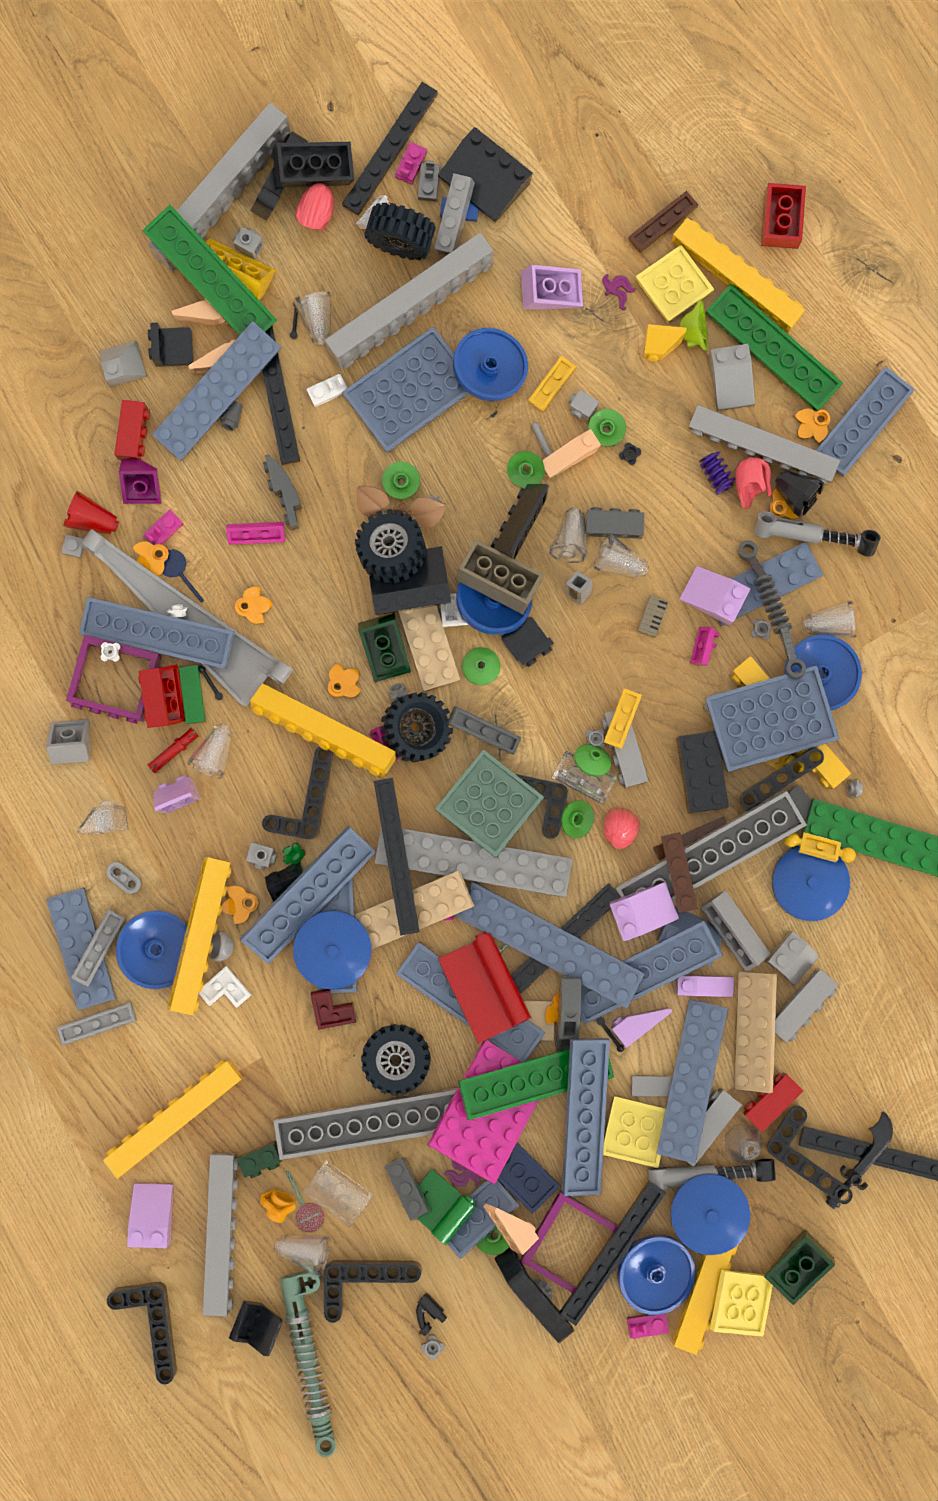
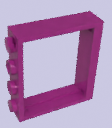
[66,635,162,724]
[520,1190,618,1293]

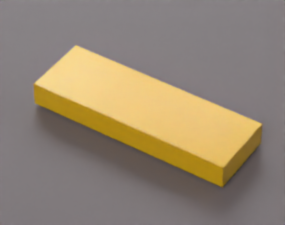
[528,356,576,413]
[603,688,642,749]

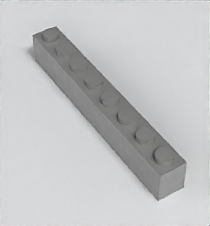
[689,405,840,485]
[203,1152,239,1316]

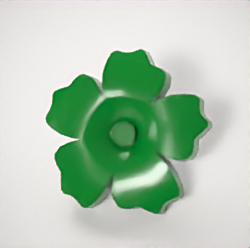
[282,843,305,864]

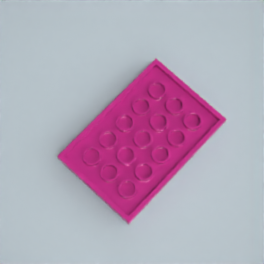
[427,1040,538,1184]

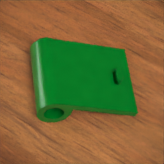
[402,1169,476,1245]

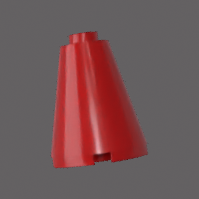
[63,491,119,534]

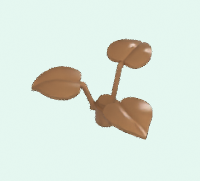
[356,486,446,555]

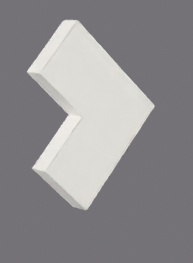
[198,966,252,1008]

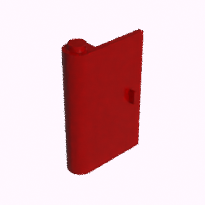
[438,931,532,1044]

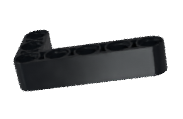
[250,131,308,221]
[262,747,333,839]
[741,747,824,811]
[516,774,568,839]
[767,1106,853,1204]
[494,1247,575,1343]
[324,1260,422,1323]
[107,1282,177,1385]

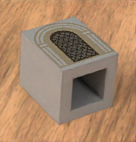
[566,571,592,605]

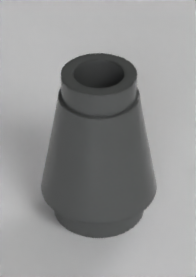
[221,401,243,431]

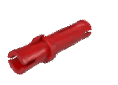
[147,727,199,774]

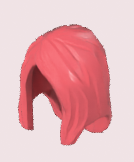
[296,183,334,231]
[735,457,772,509]
[603,807,640,849]

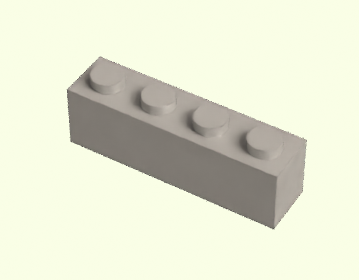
[434,173,475,255]
[601,711,648,788]
[701,890,771,971]
[775,968,838,1043]
[688,1088,742,1167]

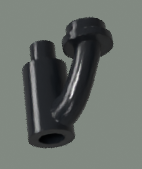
[416,1292,447,1336]

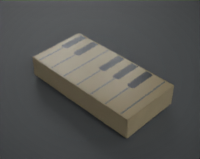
[637,595,669,638]

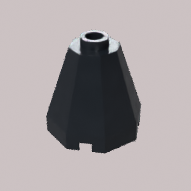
[775,471,825,517]

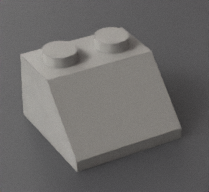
[46,719,91,764]
[765,931,819,986]

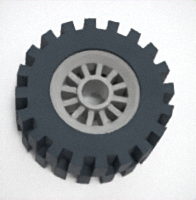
[355,509,426,583]
[361,1024,431,1096]

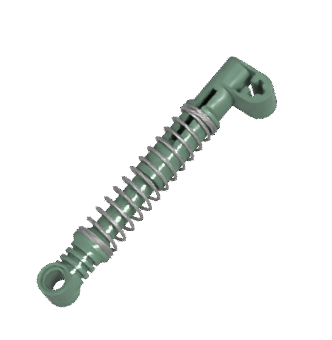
[279,1269,336,1457]

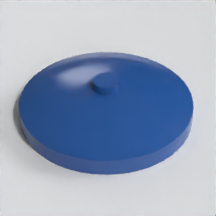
[453,328,528,401]
[456,582,532,635]
[784,635,862,711]
[772,846,850,921]
[293,910,371,989]
[115,911,187,989]
[670,1173,750,1255]
[617,1235,695,1315]

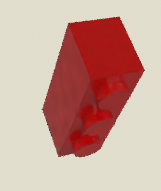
[114,400,150,460]
[743,1072,803,1132]

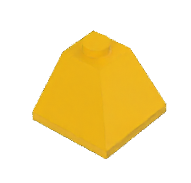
[643,324,686,362]

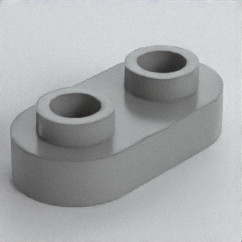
[106,862,142,894]

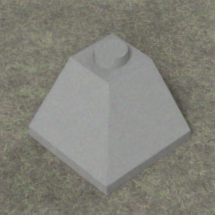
[100,340,147,387]

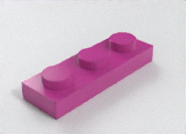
[226,522,285,544]

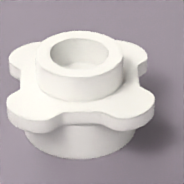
[168,604,188,618]
[100,642,120,662]

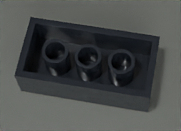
[272,141,354,187]
[676,731,729,814]

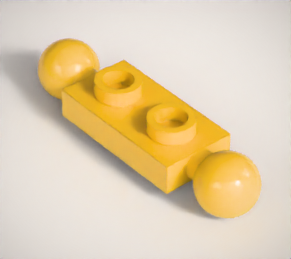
[784,832,856,863]

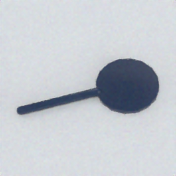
[160,549,204,602]

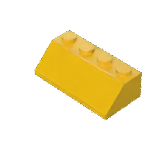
[206,238,276,300]

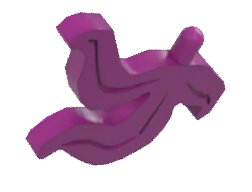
[602,274,636,310]
[444,1160,480,1186]

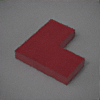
[310,989,356,1030]

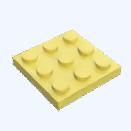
[635,245,714,323]
[603,1096,666,1168]
[710,1270,773,1336]

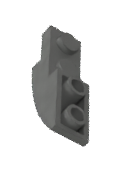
[263,455,302,530]
[555,977,581,1051]

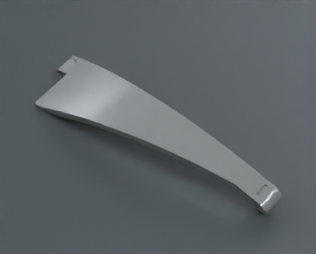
[80,529,293,707]

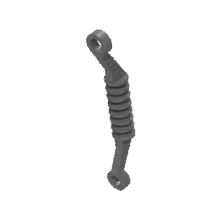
[738,540,806,679]

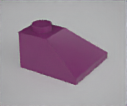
[118,459,162,504]

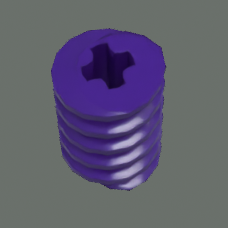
[699,451,735,495]

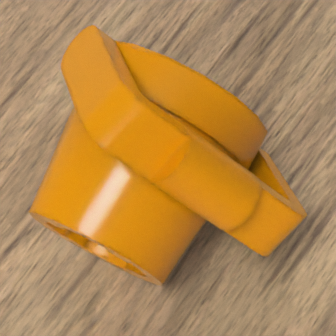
[260,1188,296,1223]

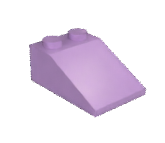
[521,265,583,310]
[679,566,750,626]
[154,775,201,814]
[610,882,679,941]
[127,1183,173,1248]

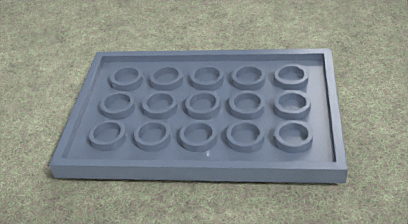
[342,327,469,453]
[705,665,840,772]

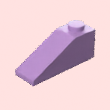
[675,975,734,997]
[611,1007,672,1048]

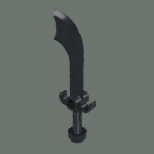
[825,1111,893,1209]

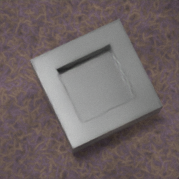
[61,534,84,558]

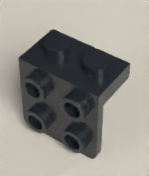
[148,322,193,367]
[501,617,554,668]
[265,863,304,902]
[229,1301,283,1357]

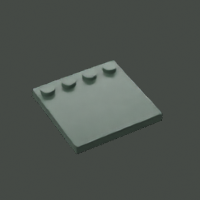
[435,750,544,858]

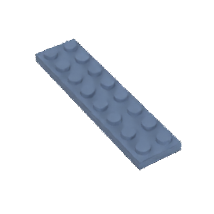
[152,321,281,461]
[79,597,235,669]
[240,826,376,964]
[580,920,723,1024]
[396,942,545,1062]
[656,999,728,1163]
[562,1038,610,1196]

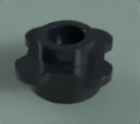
[619,443,641,465]

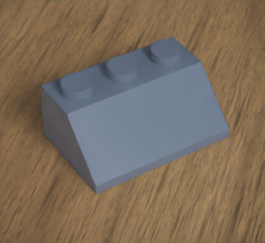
[656,906,723,966]

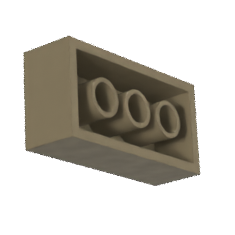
[455,540,544,615]

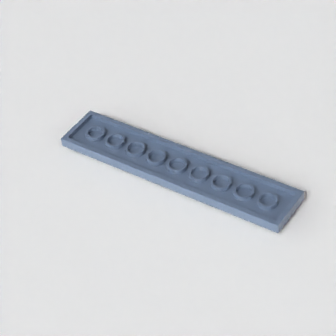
[455,882,645,1009]

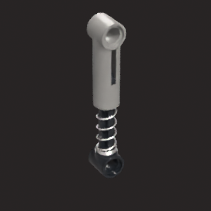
[754,511,881,557]
[647,1158,776,1190]

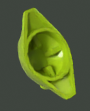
[680,301,708,351]

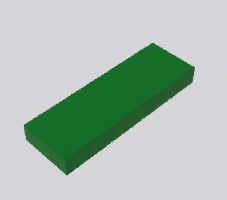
[179,665,206,725]

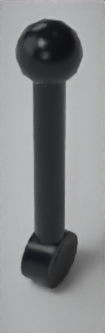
[290,300,301,339]
[198,666,223,700]
[597,1018,624,1052]

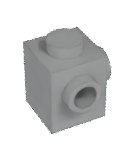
[233,227,264,259]
[568,390,599,422]
[246,842,277,870]

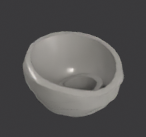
[210,931,234,962]

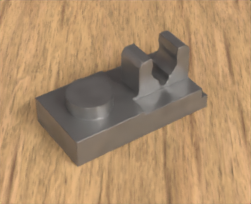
[418,160,440,202]

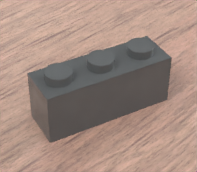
[585,507,644,539]
[384,1157,432,1221]

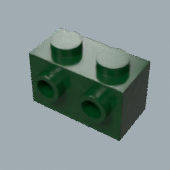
[237,1141,282,1178]

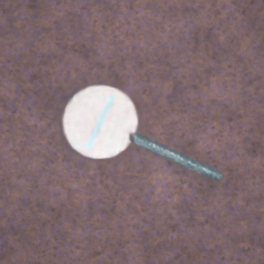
[286,1171,325,1233]

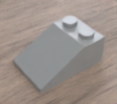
[708,344,755,411]

